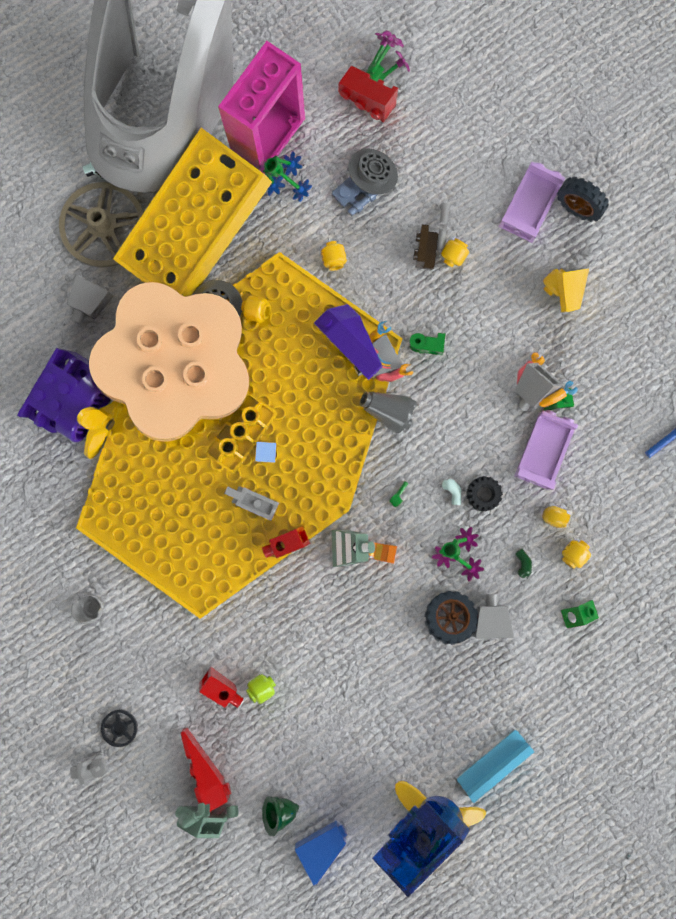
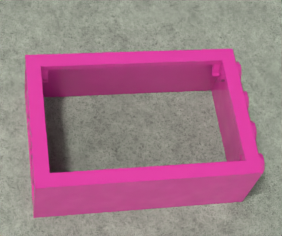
[218,41,305,174]

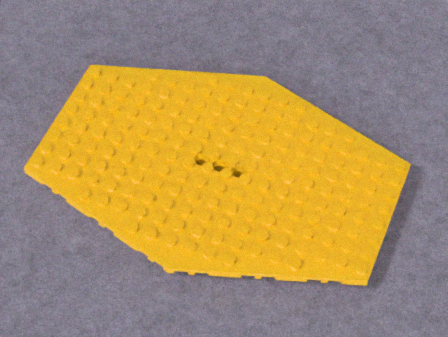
[76,252,403,619]

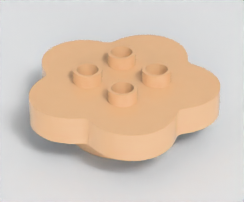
[89,282,249,441]

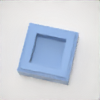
[255,442,276,463]

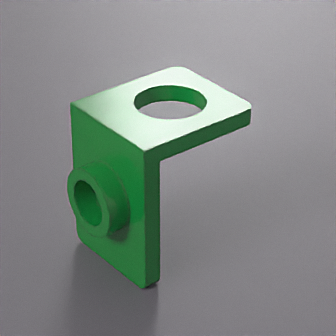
[561,600,599,628]

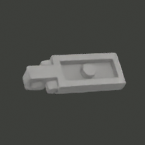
[224,486,279,521]

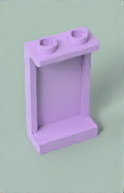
[499,162,565,243]
[514,410,578,490]

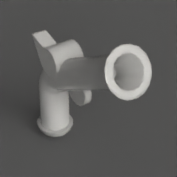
[437,203,451,252]

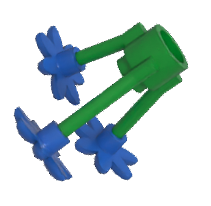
[263,151,312,202]

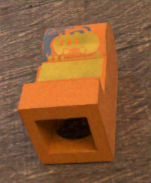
[369,542,397,564]

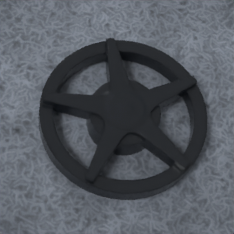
[101,709,138,747]

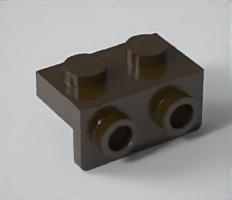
[413,224,439,270]

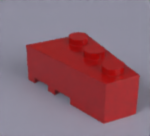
[338,66,398,123]

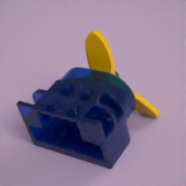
[372,781,486,897]

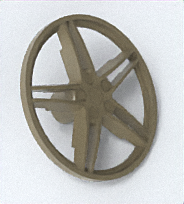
[59,182,144,267]

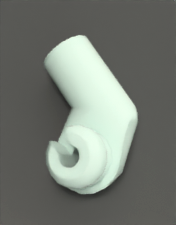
[442,479,462,505]

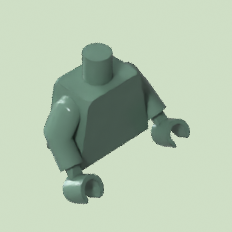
[175,803,239,838]

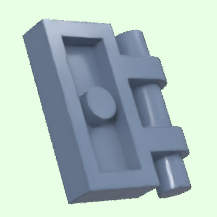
[332,177,377,216]

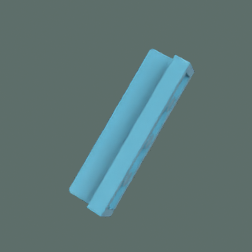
[457,730,534,803]

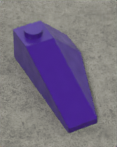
[314,304,383,380]

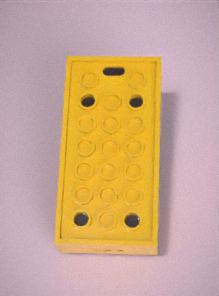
[113,128,272,297]

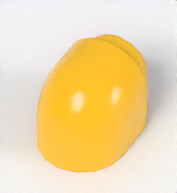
[542,506,570,528]

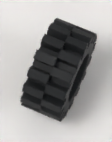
[466,476,503,511]

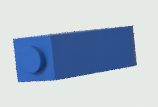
[295,820,348,886]

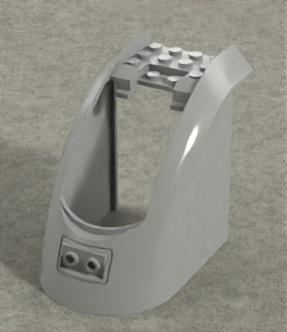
[84,0,234,192]

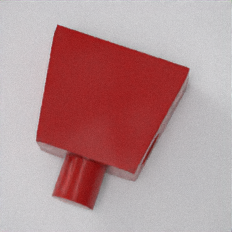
[262,526,311,558]
[199,667,244,708]

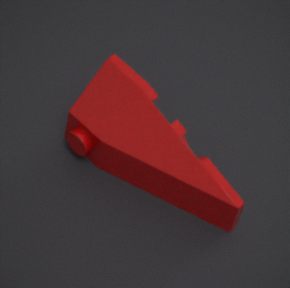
[180,728,231,812]

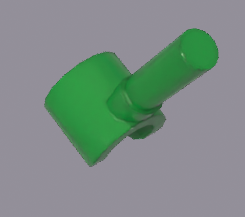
[390,481,408,508]

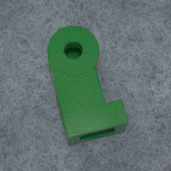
[409,333,446,355]

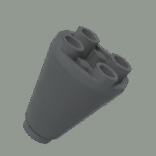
[360,392,417,433]

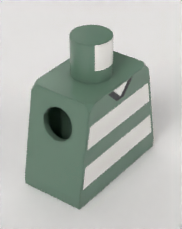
[331,530,375,567]

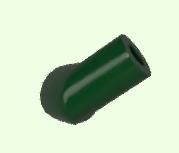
[515,548,532,578]

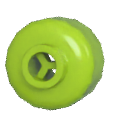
[246,674,276,704]

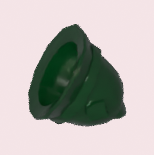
[262,796,299,836]

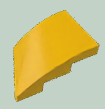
[557,268,589,312]

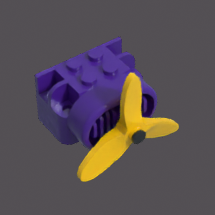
[17,347,121,459]

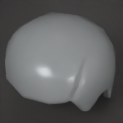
[71,594,104,624]

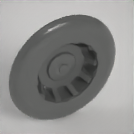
[348,149,398,195]
[192,280,242,317]

